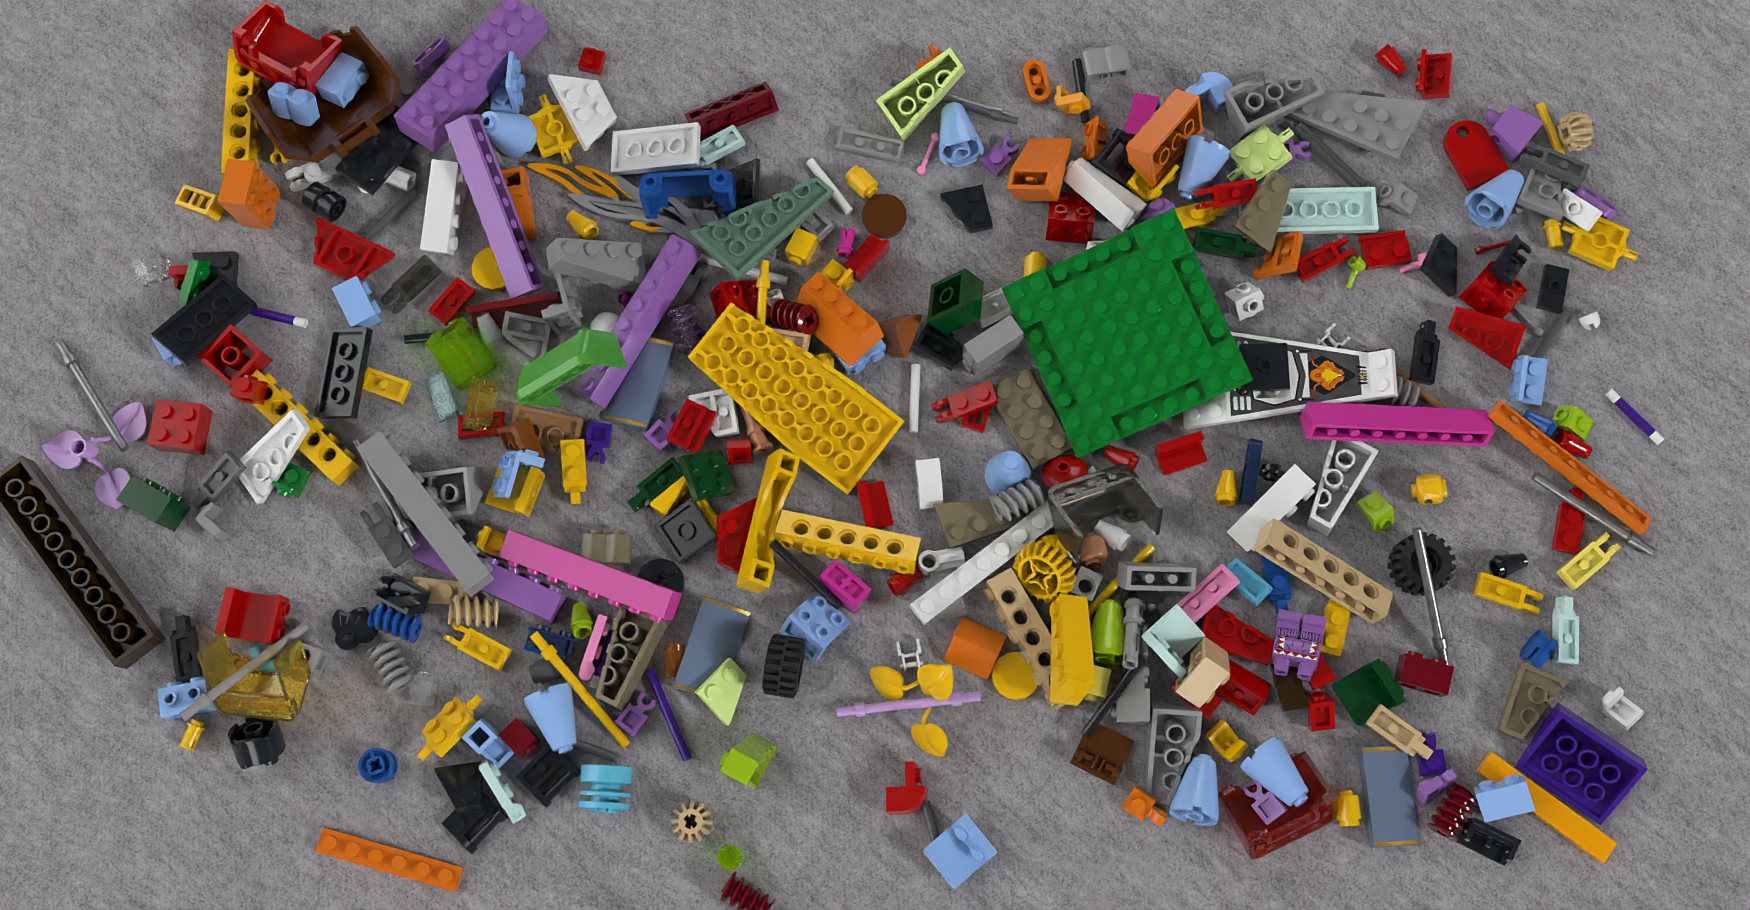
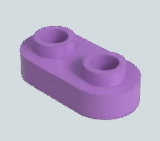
[411,36,451,72]
[1574,185,1619,219]

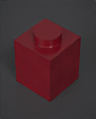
[498,718,540,757]

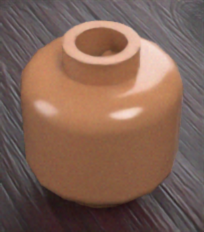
[1075,533,1108,570]

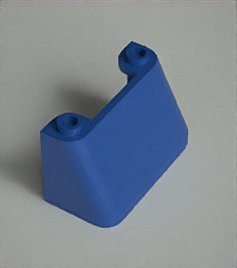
[639,170,737,219]

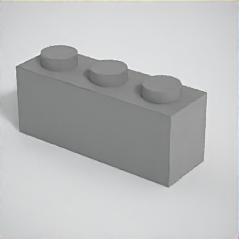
[1117,562,1197,592]

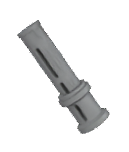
[1122,598,1146,669]

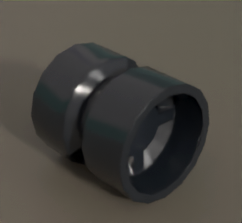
[302,181,347,222]

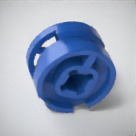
[1519,629,1558,668]
[358,748,398,783]

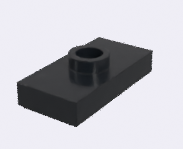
[1536,264,1570,314]

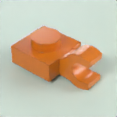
[1122,785,1167,826]

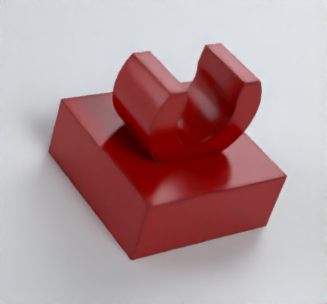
[578,47,606,75]
[169,265,188,290]
[727,437,753,464]

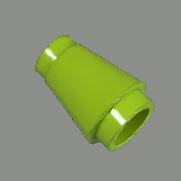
[570,603,594,639]

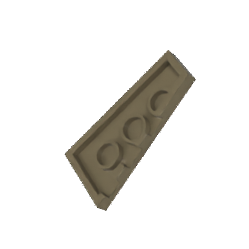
[933,499,1035,549]

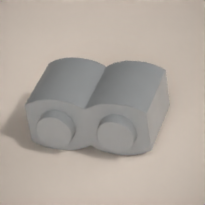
[1081,43,1132,83]

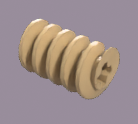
[448,595,499,628]

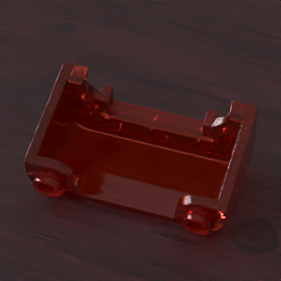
[1218,751,1337,860]

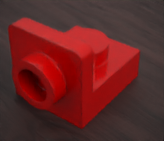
[1305,691,1335,732]

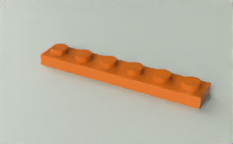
[315,828,465,892]

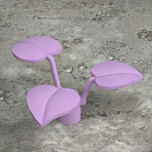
[42,402,148,509]

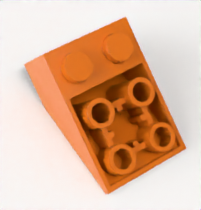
[1006,138,1072,201]
[501,166,537,241]

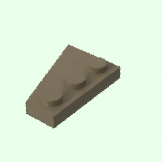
[1232,170,1292,253]
[1496,662,1569,740]

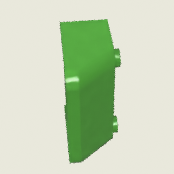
[515,328,627,408]

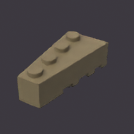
[595,604,667,711]

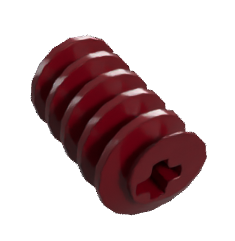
[769,299,819,335]
[1427,783,1478,839]
[721,871,776,910]

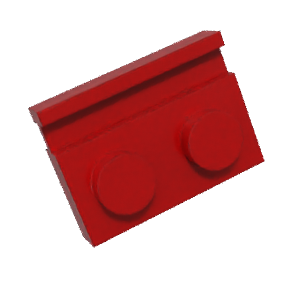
[1358,230,1412,270]
[666,399,718,453]

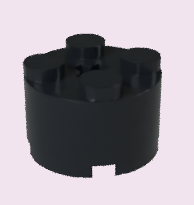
[228,713,286,769]

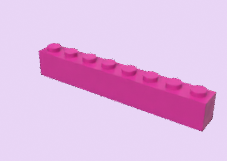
[1300,402,1495,447]
[498,530,682,623]

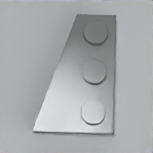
[1516,157,1563,221]

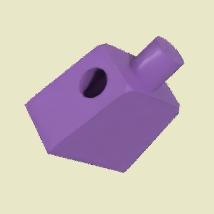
[1483,106,1544,162]

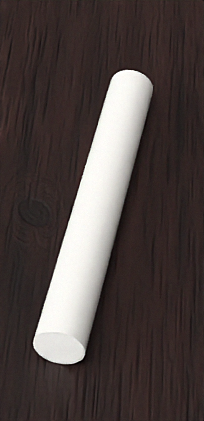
[806,158,853,215]
[909,364,920,433]

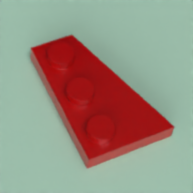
[1448,306,1526,370]
[1198,605,1275,666]

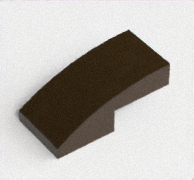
[1270,664,1308,712]

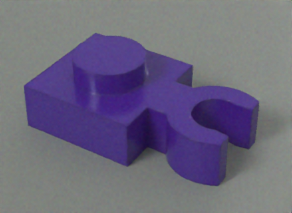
[586,422,613,464]

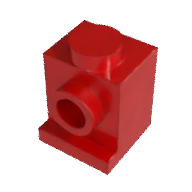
[230,375,268,405]

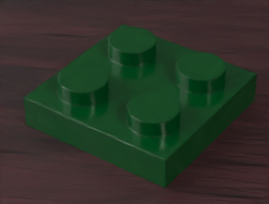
[678,449,736,502]

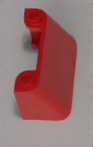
[232,0,343,95]

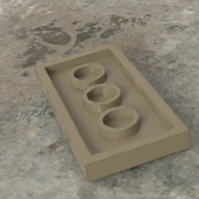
[993,368,1073,470]

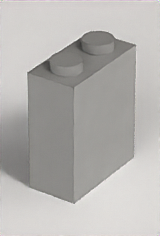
[962,315,1024,376]

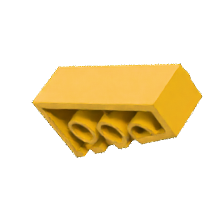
[1049,593,1096,706]

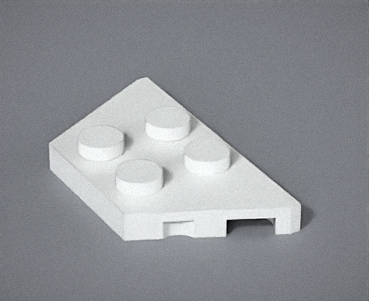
[547,74,617,151]

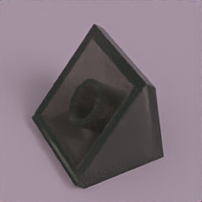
[728,158,762,210]

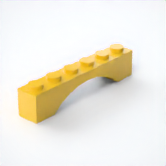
[736,448,801,593]

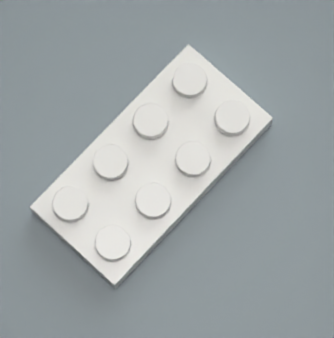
[611,122,701,176]

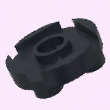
[637,558,685,593]

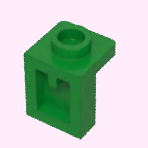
[271,463,311,498]

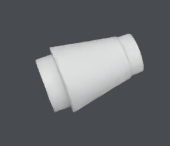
[1094,520,1131,551]

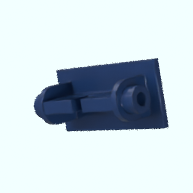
[526,624,580,658]

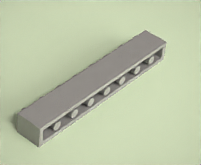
[356,431,494,597]

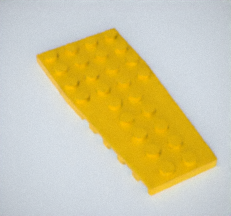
[688,303,905,495]

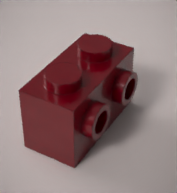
[1394,651,1454,697]

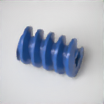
[367,602,423,643]

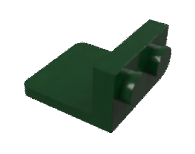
[1332,658,1406,726]

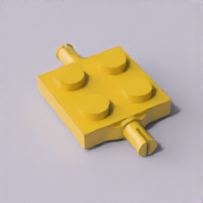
[527,94,580,164]
[1560,217,1638,271]
[416,694,483,761]

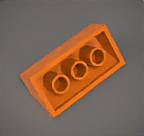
[1126,89,1203,187]
[796,272,884,367]

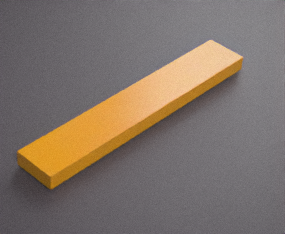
[1476,752,1617,863]

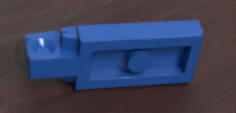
[1260,554,1292,614]

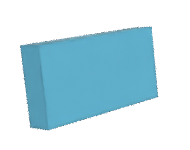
[1226,557,1273,607]

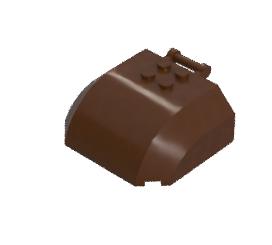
[245,26,400,163]

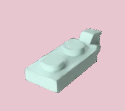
[688,125,745,171]
[1552,596,1579,665]
[479,759,526,824]

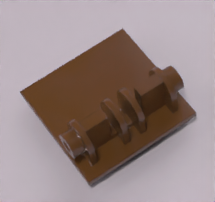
[1070,724,1135,785]

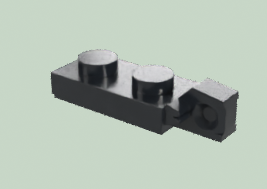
[1409,319,1440,386]
[170,615,203,683]

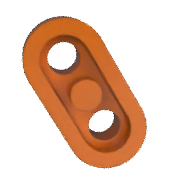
[1022,59,1051,104]

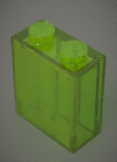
[425,317,499,392]

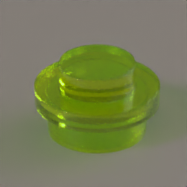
[717,845,742,870]

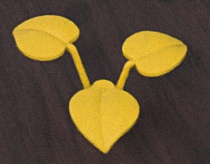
[870,664,953,757]

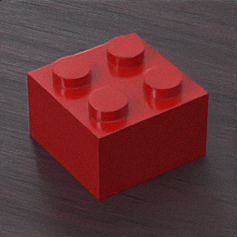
[198,324,273,388]
[147,399,213,455]

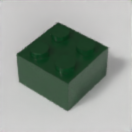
[927,268,984,335]
[116,476,190,532]

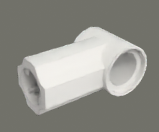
[383,166,417,192]
[917,547,965,576]

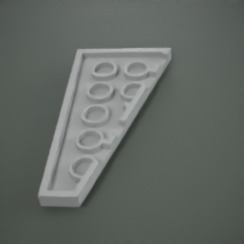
[1286,91,1427,162]

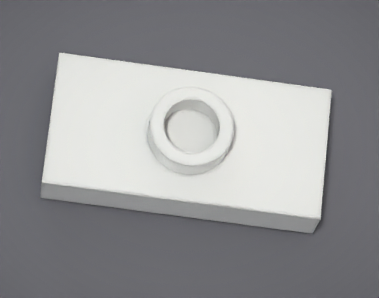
[1561,188,1603,232]

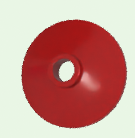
[1041,455,1088,494]

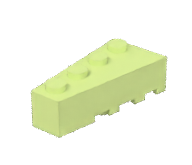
[876,48,965,141]

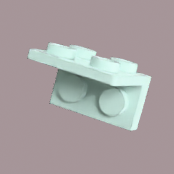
[1141,604,1205,678]

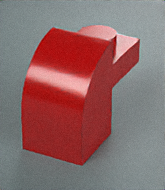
[886,761,928,815]

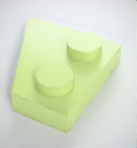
[695,658,747,726]

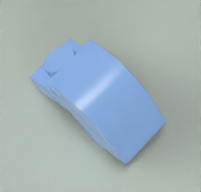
[1186,72,1234,113]
[462,718,514,768]

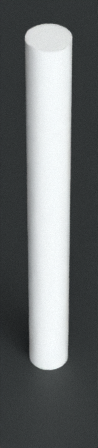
[699,254,789,285]

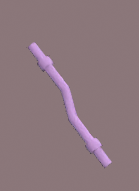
[836,691,981,717]

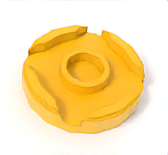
[471,247,506,291]
[991,652,1038,701]

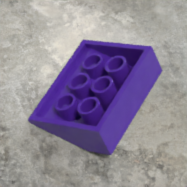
[1515,703,1648,825]

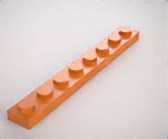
[1488,399,1651,536]

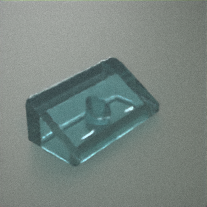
[425,370,462,423]

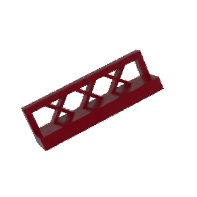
[684,81,779,142]
[466,291,563,329]

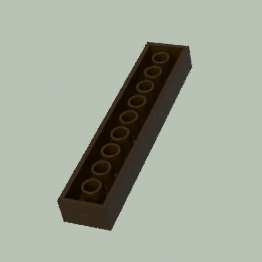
[0,455,166,669]

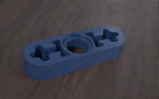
[1239,438,1263,506]

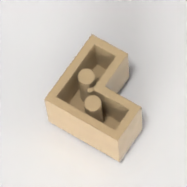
[1175,636,1230,708]

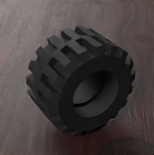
[1387,532,1456,596]
[762,634,805,699]

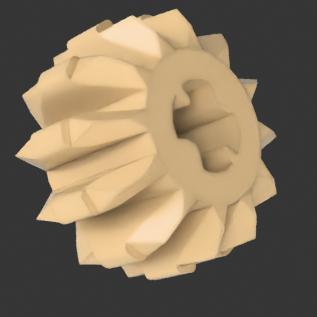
[1558,112,1594,151]
[671,800,713,843]

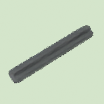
[1293,123,1365,187]

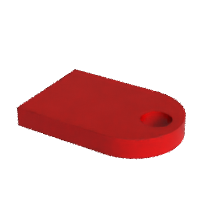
[1443,120,1510,191]

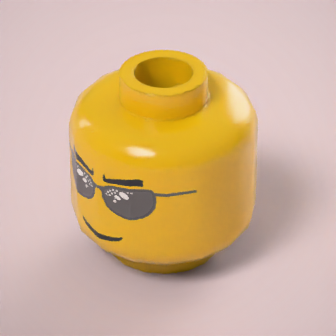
[1411,474,1447,505]

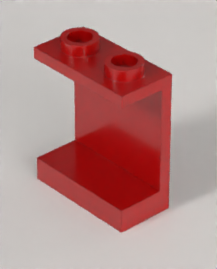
[214,587,290,644]

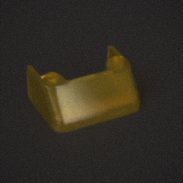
[196,632,311,722]

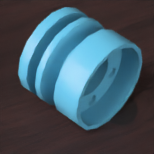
[578,765,633,813]

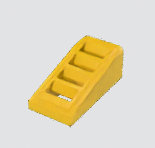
[174,184,225,221]
[649,475,689,517]

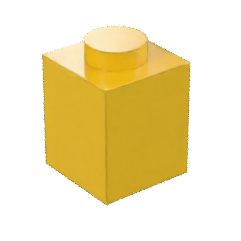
[785,227,818,267]

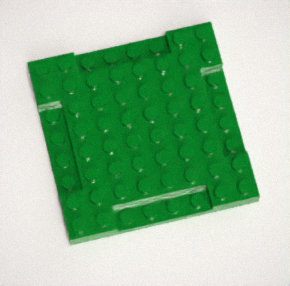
[1001,208,1253,458]

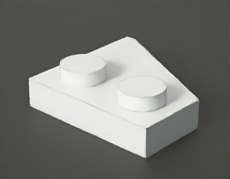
[689,389,740,438]

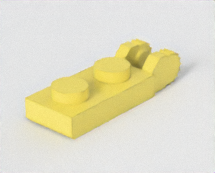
[1556,532,1621,591]

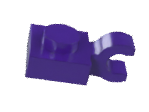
[1416,732,1447,776]

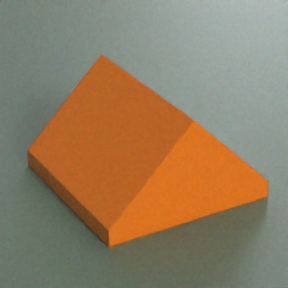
[943,617,1006,680]

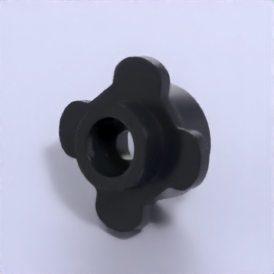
[1258,463,1284,481]

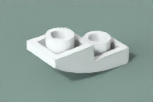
[915,458,943,510]

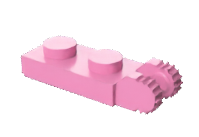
[578,614,611,682]

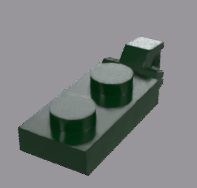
[1193,227,1258,259]
[627,457,684,513]

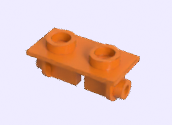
[1081,116,1107,162]

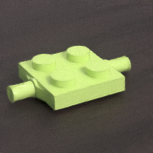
[1226,124,1294,185]

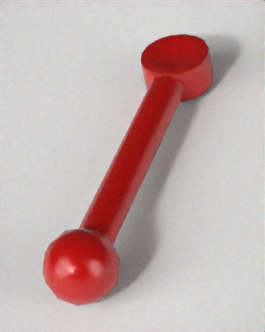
[1474,238,1521,255]

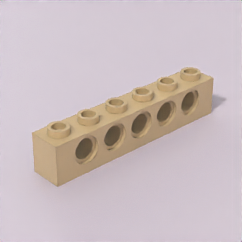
[1254,518,1393,625]
[983,568,1067,711]

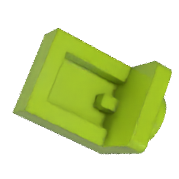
[1553,406,1594,441]
[1357,491,1395,533]

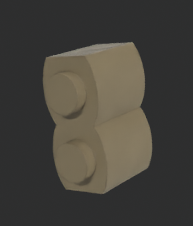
[581,530,633,566]

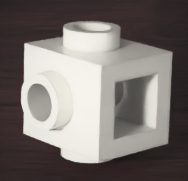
[1224,282,1264,321]

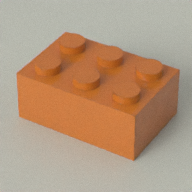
[217,159,280,230]

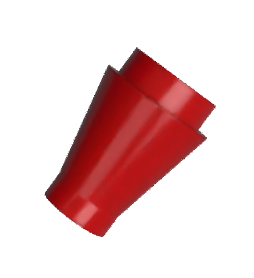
[1374,44,1407,77]
[1554,430,1592,459]
[1103,445,1140,474]
[887,566,923,597]

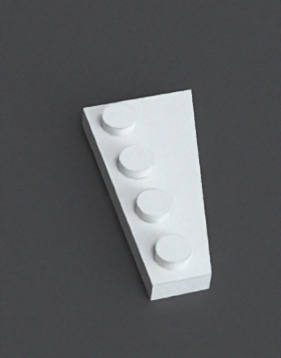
[239,409,310,504]

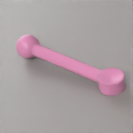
[917,132,940,176]

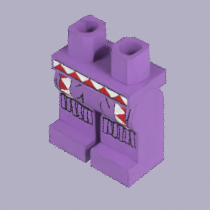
[1272,609,1327,681]

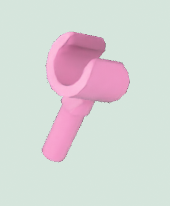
[1399,253,1427,273]

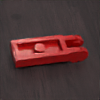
[1193,178,1258,210]
[1295,236,1357,283]
[931,380,999,424]

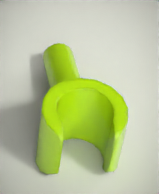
[1345,256,1366,289]

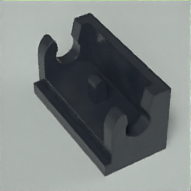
[1488,235,1532,286]
[371,573,431,615]
[1457,818,1522,866]

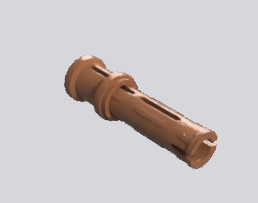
[740,406,773,455]

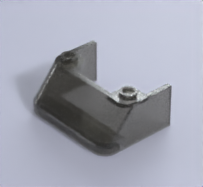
[1047,464,1164,564]

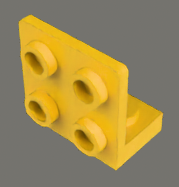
[485,466,545,518]

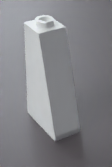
[1063,157,1147,231]

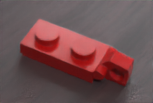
[1552,487,1585,555]

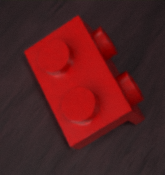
[1415,49,1453,100]

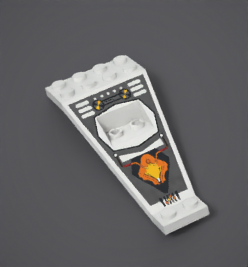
[1183,332,1398,429]

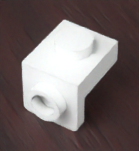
[1602,687,1644,731]

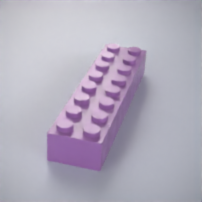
[394,0,548,153]

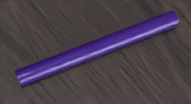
[645,669,692,762]

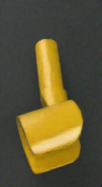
[270,145,287,166]

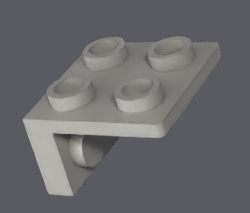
[541,272,584,334]

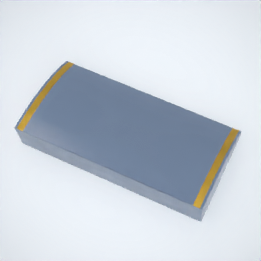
[604,337,676,432]
[673,596,751,696]
[1357,745,1420,848]

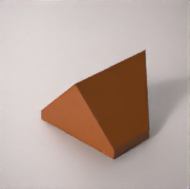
[878,314,923,358]
[497,417,547,460]

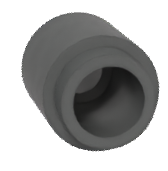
[529,657,566,684]

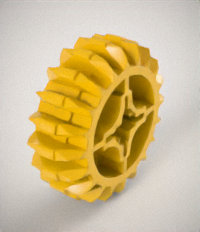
[1012,540,1077,604]

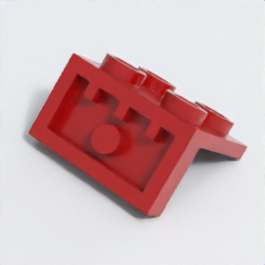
[1459,261,1527,319]
[709,280,770,323]

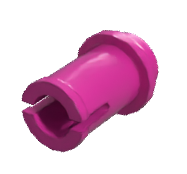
[836,227,856,258]

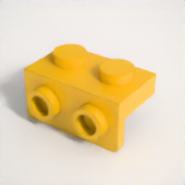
[1125,164,1179,202]

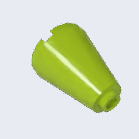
[1090,599,1125,669]

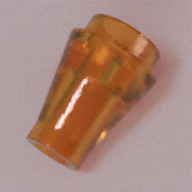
[663,641,685,678]

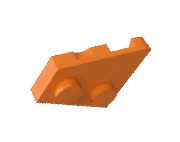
[1252,231,1303,280]

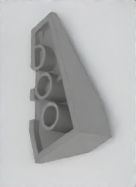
[1224,73,1325,139]
[390,467,484,516]
[1110,626,1150,725]
[1145,701,1202,805]

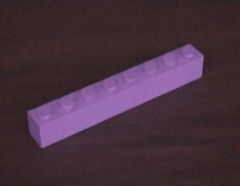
[445,114,545,299]
[574,235,701,409]
[392,518,566,624]

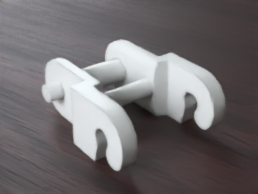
[1316,323,1351,348]
[896,638,923,672]

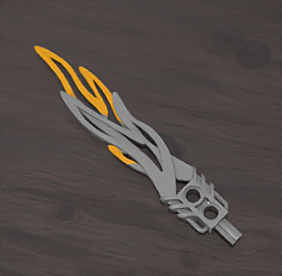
[527,163,777,262]

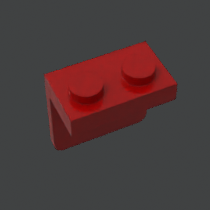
[1045,191,1094,244]

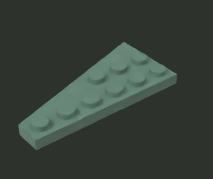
[689,176,834,281]

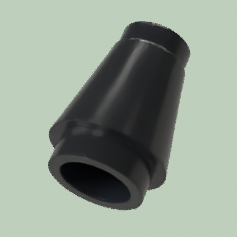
[1489,553,1528,578]

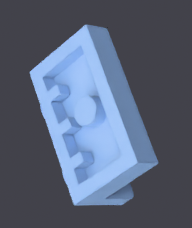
[1509,355,1548,406]

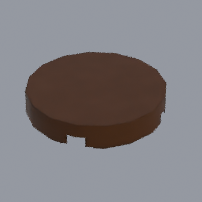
[862,194,907,239]

